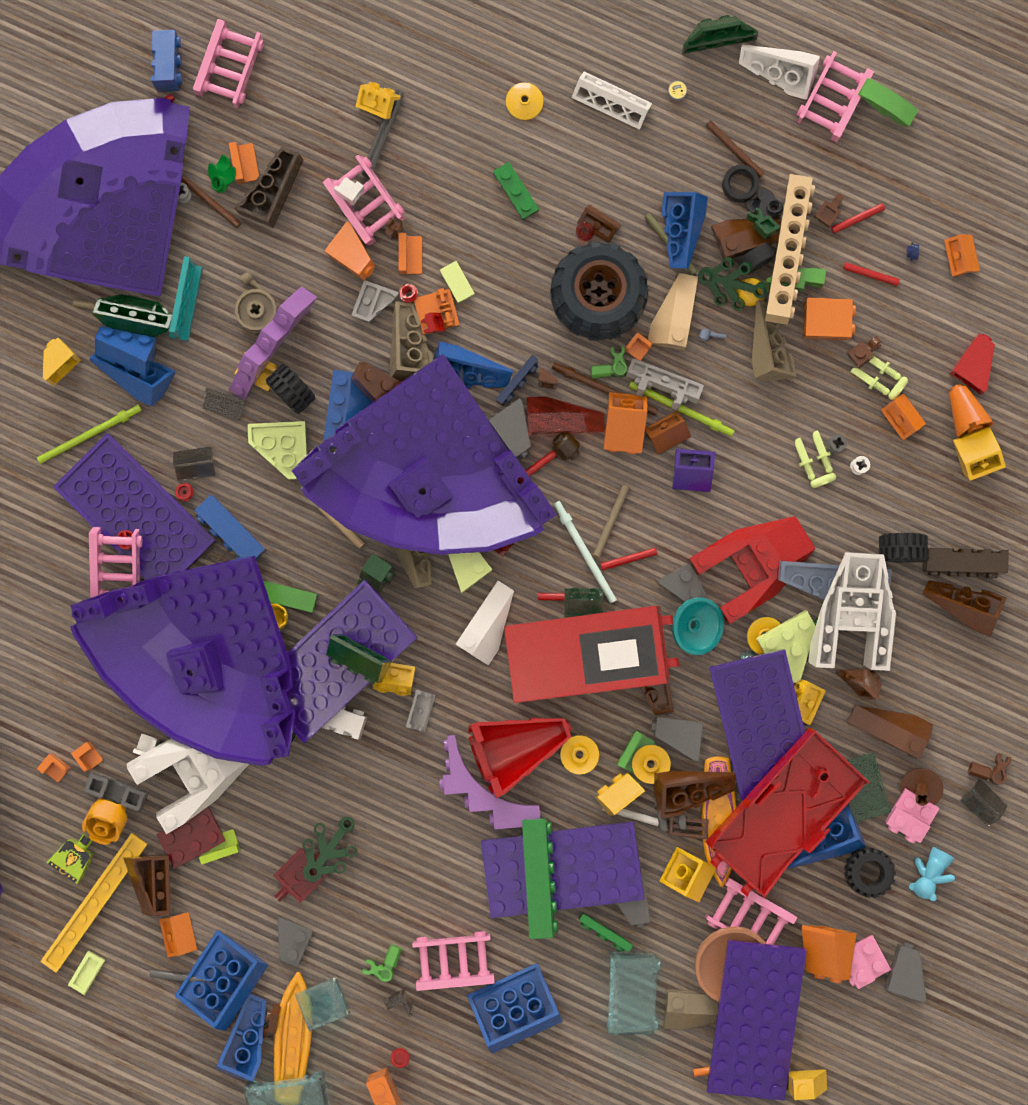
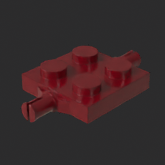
[273,847,328,903]

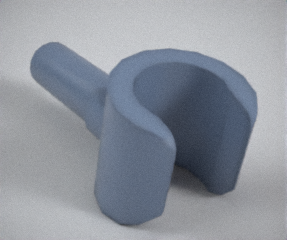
[698,329,726,341]

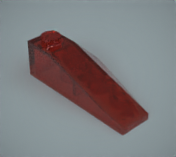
[527,396,604,435]

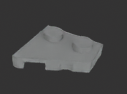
[351,280,399,323]

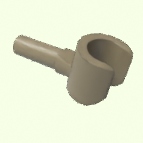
[240,272,265,291]

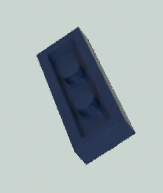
[496,355,539,406]

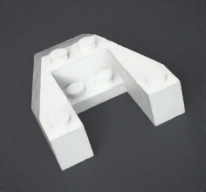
[809,552,896,671]
[127,738,249,834]

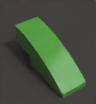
[858,78,918,126]
[765,268,826,292]

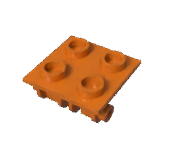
[414,288,460,335]

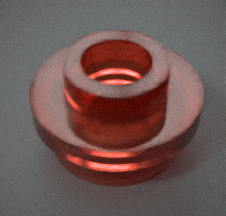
[576,222,595,241]

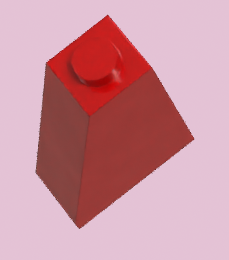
[950,333,995,395]

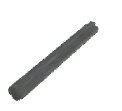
[361,89,404,178]

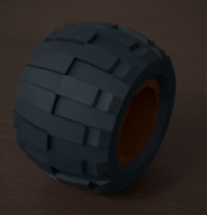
[550,241,649,341]

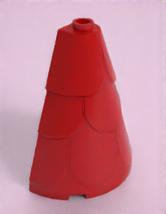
[468,718,572,798]

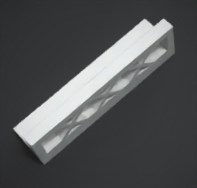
[572,72,652,130]

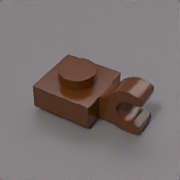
[814,193,844,227]
[385,217,403,240]
[847,336,881,368]
[263,1003,281,1040]

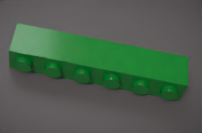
[522,818,558,939]

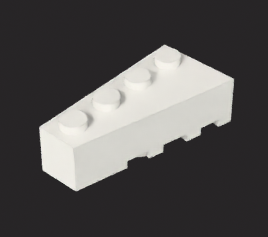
[322,706,367,740]

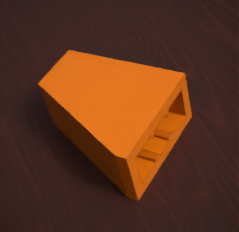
[325,221,375,281]

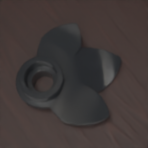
[745,188,783,218]

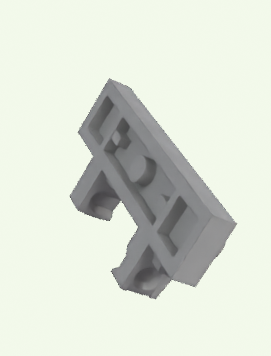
[626,358,704,411]

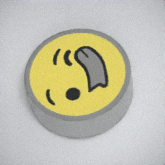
[668,81,687,101]

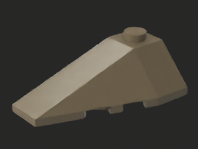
[752,300,797,382]
[390,301,433,381]

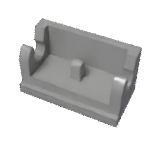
[406,690,436,732]

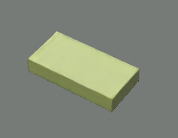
[440,261,475,304]
[68,951,106,995]

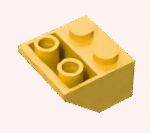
[953,426,1006,481]

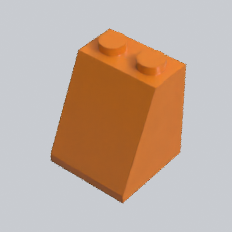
[604,392,647,454]
[802,925,857,983]

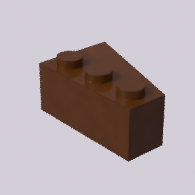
[351,362,402,403]
[123,854,171,916]

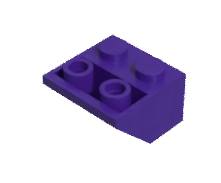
[672,449,715,492]

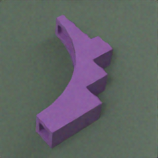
[229,286,317,401]
[440,735,540,829]

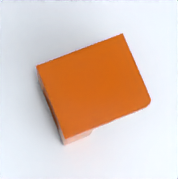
[625,332,652,361]
[71,742,103,772]
[37,753,71,782]

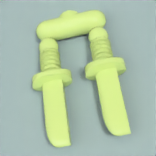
[850,356,908,400]
[795,431,836,488]

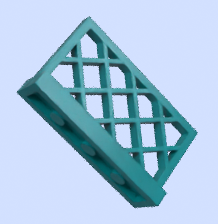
[169,256,203,342]

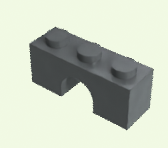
[84,772,149,811]

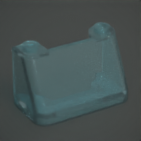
[607,952,660,1035]
[244,1071,329,1105]

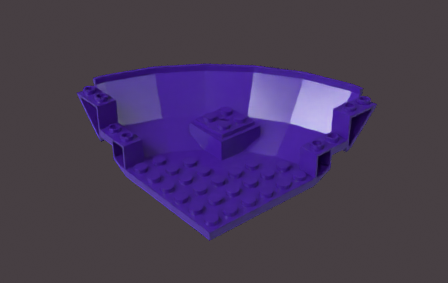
[0,98,190,297]
[291,354,557,555]
[70,555,295,766]

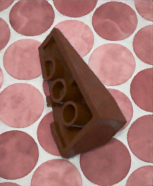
[835,669,882,700]
[847,705,933,759]

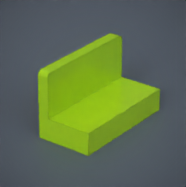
[199,829,241,865]

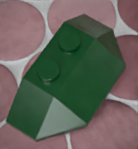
[682,15,759,54]
[93,294,173,337]

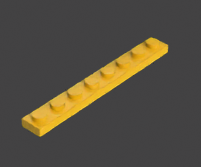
[40,833,148,973]

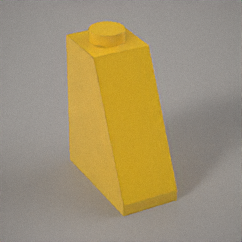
[787,1069,827,1100]

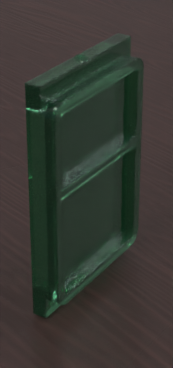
[846,752,891,822]

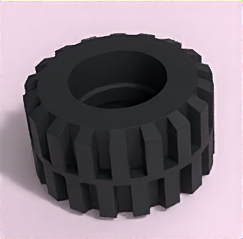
[266,364,316,414]
[879,533,928,563]
[844,847,896,898]

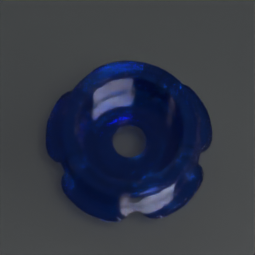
[906,242,919,261]

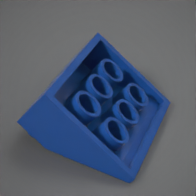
[323,370,372,449]
[174,930,269,1031]
[467,963,563,1054]

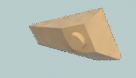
[648,273,698,351]

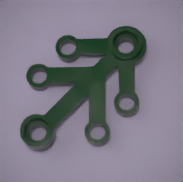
[698,257,770,311]
[302,817,357,882]

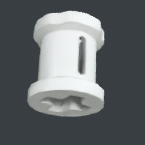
[850,456,870,475]

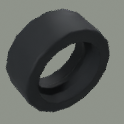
[722,165,759,203]
[738,243,776,275]

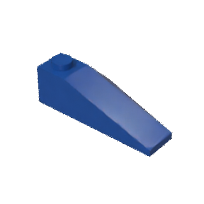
[662,192,708,269]
[433,341,513,388]
[90,354,175,406]
[788,805,866,869]
[215,994,266,1082]

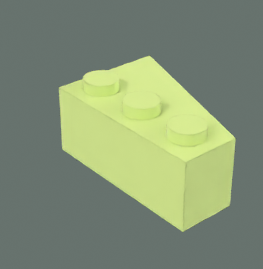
[448,552,492,593]

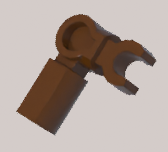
[967,753,1011,785]

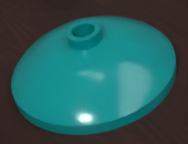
[672,597,724,655]

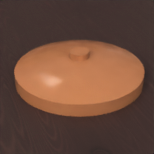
[695,927,766,1002]

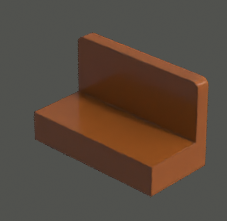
[645,411,691,454]

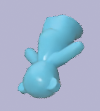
[909,847,955,901]

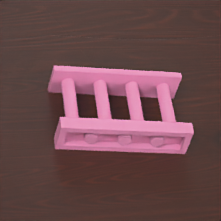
[193,19,264,109]
[796,51,874,142]
[323,155,406,245]
[89,527,143,599]
[705,877,797,945]
[412,931,495,991]

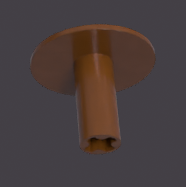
[900,768,943,806]

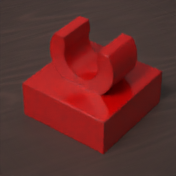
[421,312,446,333]

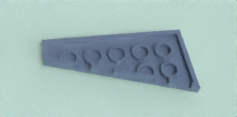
[778,561,892,600]

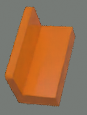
[229,142,259,184]
[399,233,422,274]
[944,234,980,277]
[881,394,926,440]
[159,912,197,957]

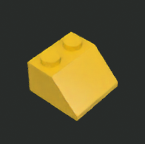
[43,338,81,386]
[595,773,645,816]
[659,847,716,902]

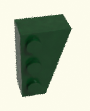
[356,553,396,594]

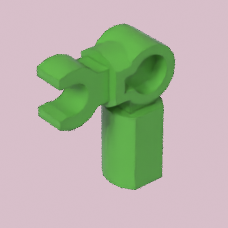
[591,346,627,379]
[362,944,403,982]

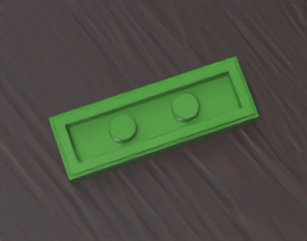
[263,581,318,613]

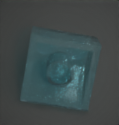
[295,976,350,1031]

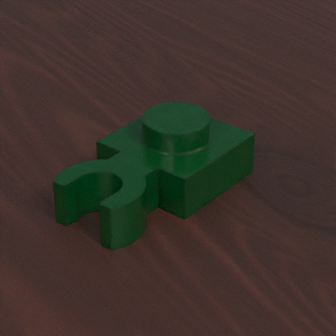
[746,208,781,239]

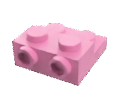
[885,788,939,844]
[848,934,891,989]

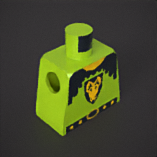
[47,834,94,884]

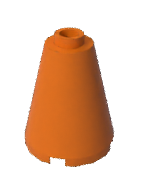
[949,384,993,438]

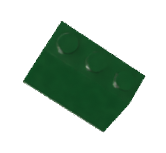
[326,634,392,684]

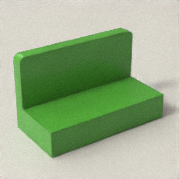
[617,731,655,774]

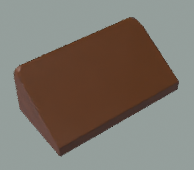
[577,205,621,243]
[538,367,558,390]

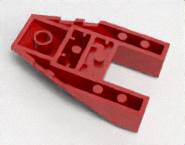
[688,516,816,625]

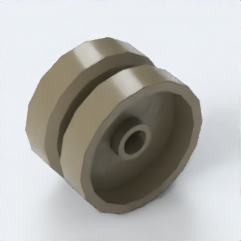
[235,289,278,335]

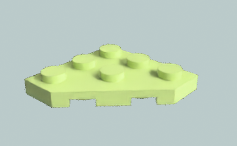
[248,421,307,480]
[756,610,816,684]

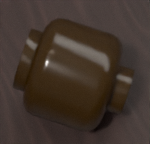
[552,432,580,461]

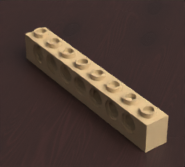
[765,174,815,325]

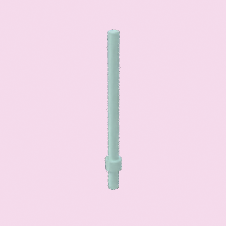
[553,501,617,604]

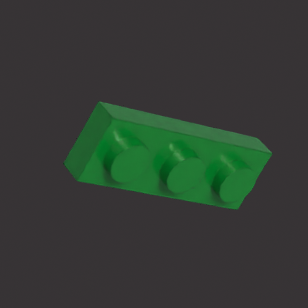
[493,162,539,220]
[579,912,633,952]

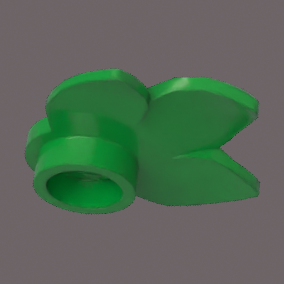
[208,155,236,193]

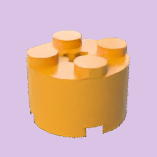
[82,798,127,845]

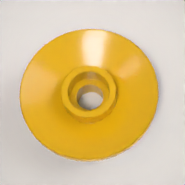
[506,83,544,120]
[747,617,780,654]
[560,735,599,774]
[632,745,671,784]

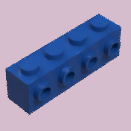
[194,495,267,561]

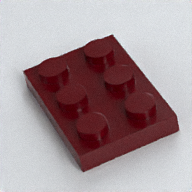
[156,807,226,869]

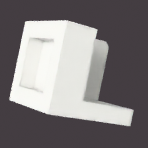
[334,177,364,206]
[133,734,161,755]

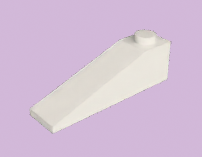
[739,45,820,100]
[456,581,514,665]

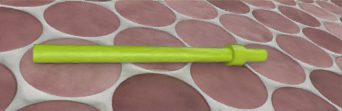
[629,381,735,437]
[37,404,142,464]

